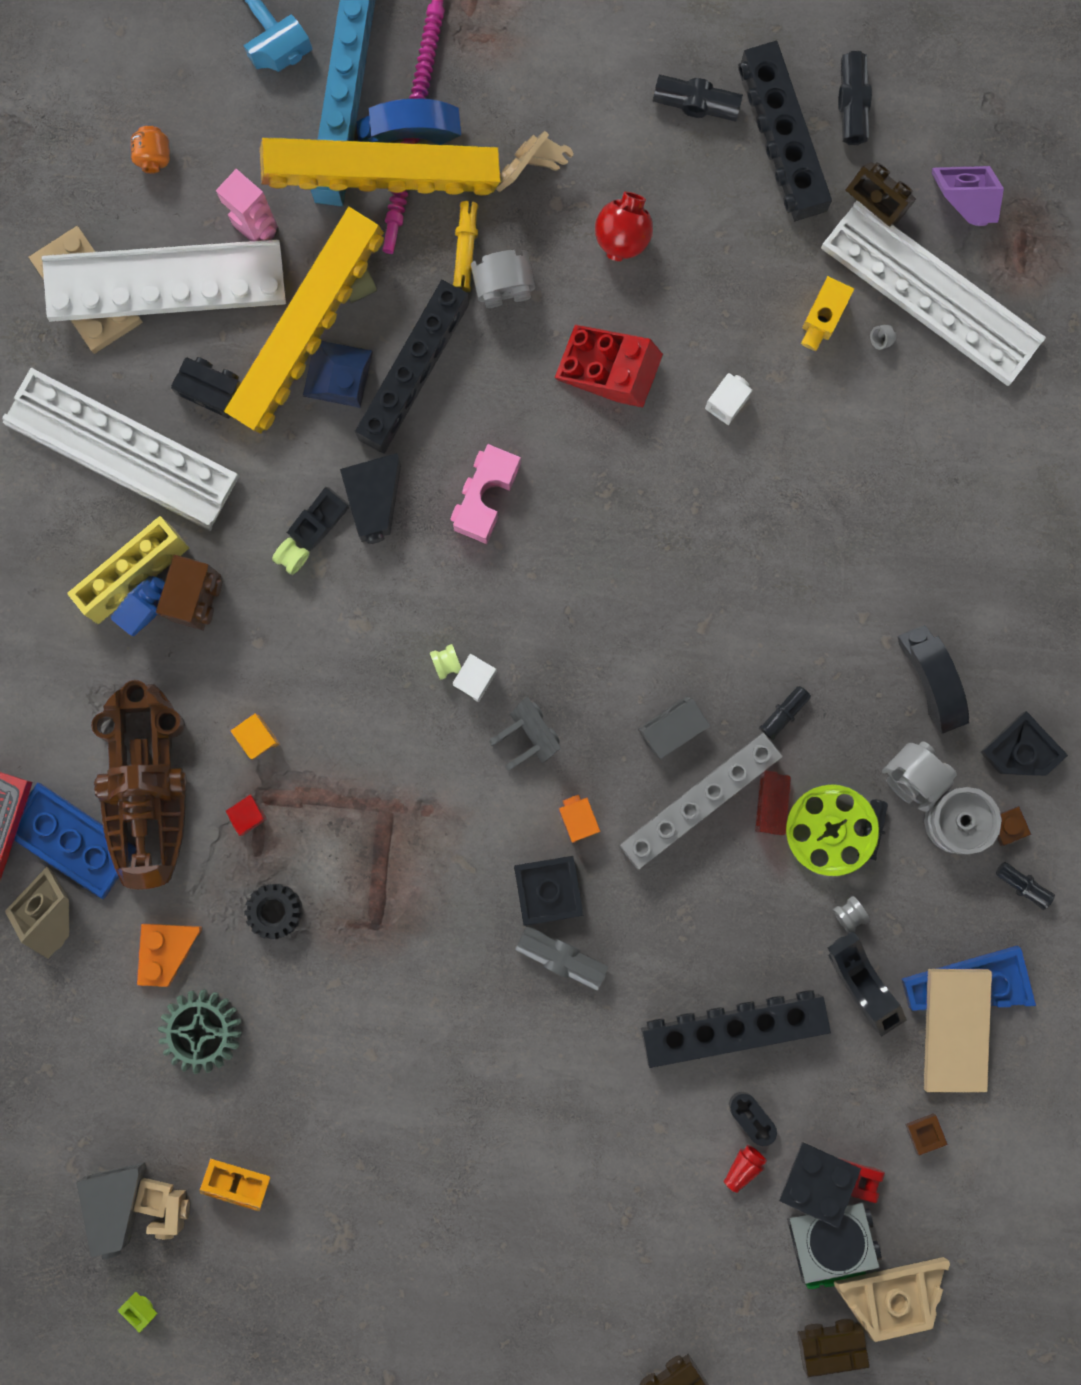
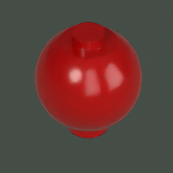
[595,191,653,262]

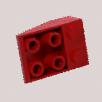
[555,325,663,408]

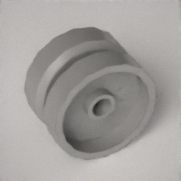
[924,787,1002,855]

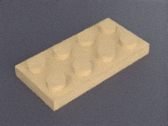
[29,226,143,354]

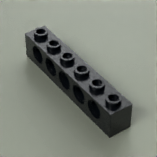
[738,40,832,222]
[355,279,469,454]
[641,990,831,1068]

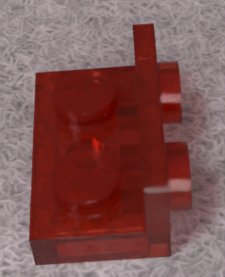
[755,771,791,835]

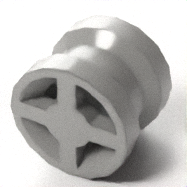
[833,896,870,934]

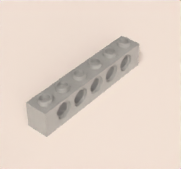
[619,733,783,869]

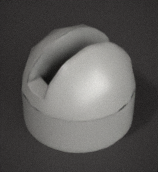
[870,325,897,350]

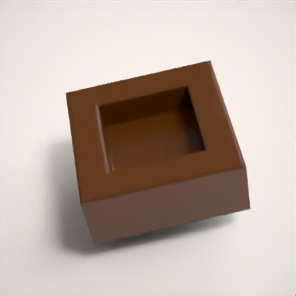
[997,806,1031,846]
[905,1113,948,1156]

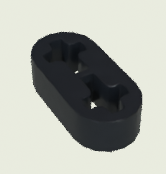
[729,1091,777,1146]

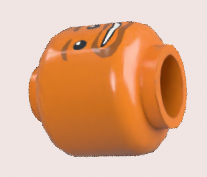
[131,126,170,174]

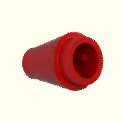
[724,1145,767,1193]

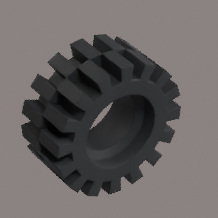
[244,884,303,940]

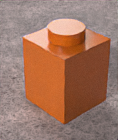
[559,795,601,843]

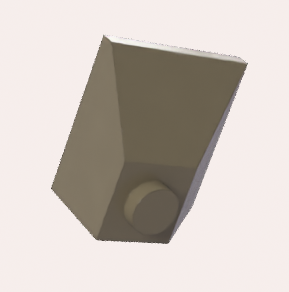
[5,867,69,959]

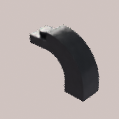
[898,625,969,734]
[827,931,907,1037]

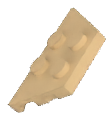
[834,1257,950,1342]

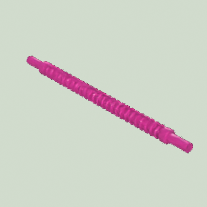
[382,0,445,254]

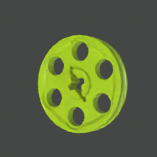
[786,785,879,876]

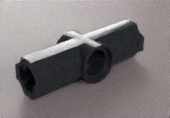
[838,51,872,145]
[652,74,743,122]

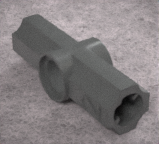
[515,926,608,990]

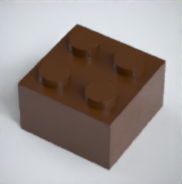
[156,555,223,631]

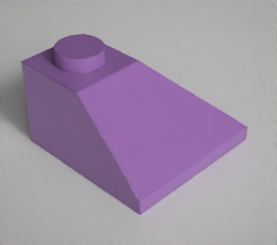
[932,166,1004,226]

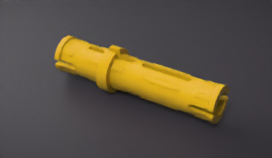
[453,201,479,292]

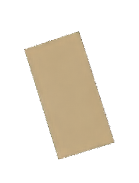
[924,969,992,1092]

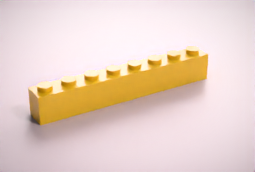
[260,137,500,196]
[224,206,384,434]

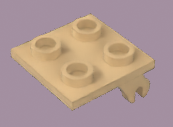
[496,131,573,192]

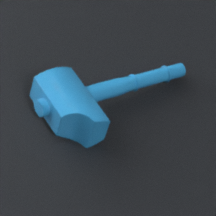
[243,0,313,72]

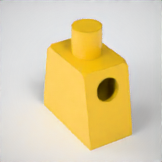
[801,276,854,351]

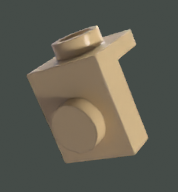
[146,1190,190,1240]

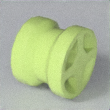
[272,537,310,575]
[430,644,461,680]

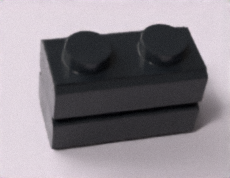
[171,357,241,419]

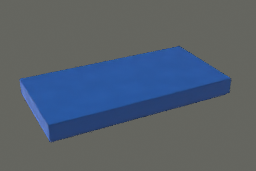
[14,783,137,899]

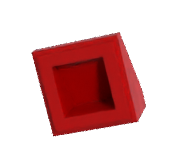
[226,794,267,836]

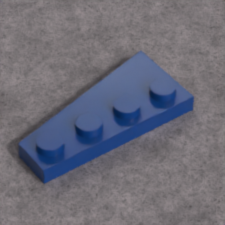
[901,946,1036,1011]

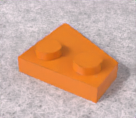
[137,924,202,987]

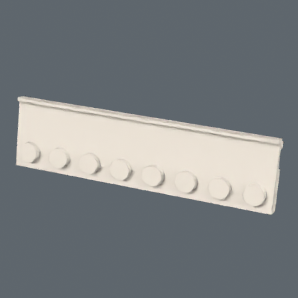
[821,201,1046,386]
[42,240,286,322]
[2,368,239,531]

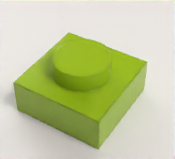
[117,1292,158,1332]

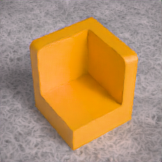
[231,713,280,759]

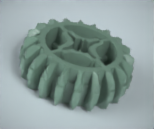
[158,989,242,1074]

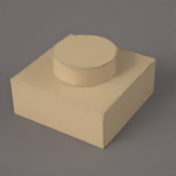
[133,1178,173,1218]

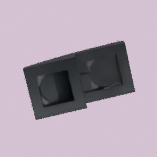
[286,487,350,551]

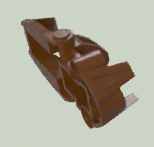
[91,680,187,890]

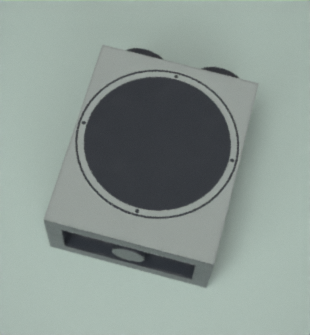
[787,1203,882,1284]

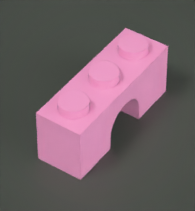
[216,169,278,241]
[451,444,521,544]

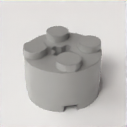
[471,250,535,308]
[882,741,957,812]

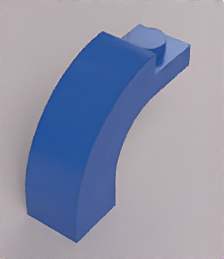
[356,99,461,145]

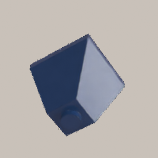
[303,341,373,408]

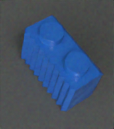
[111,576,165,636]

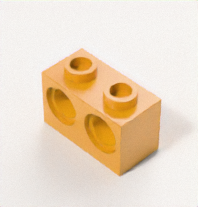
[200,1159,270,1212]

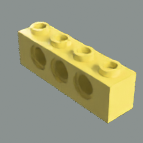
[67,516,189,624]

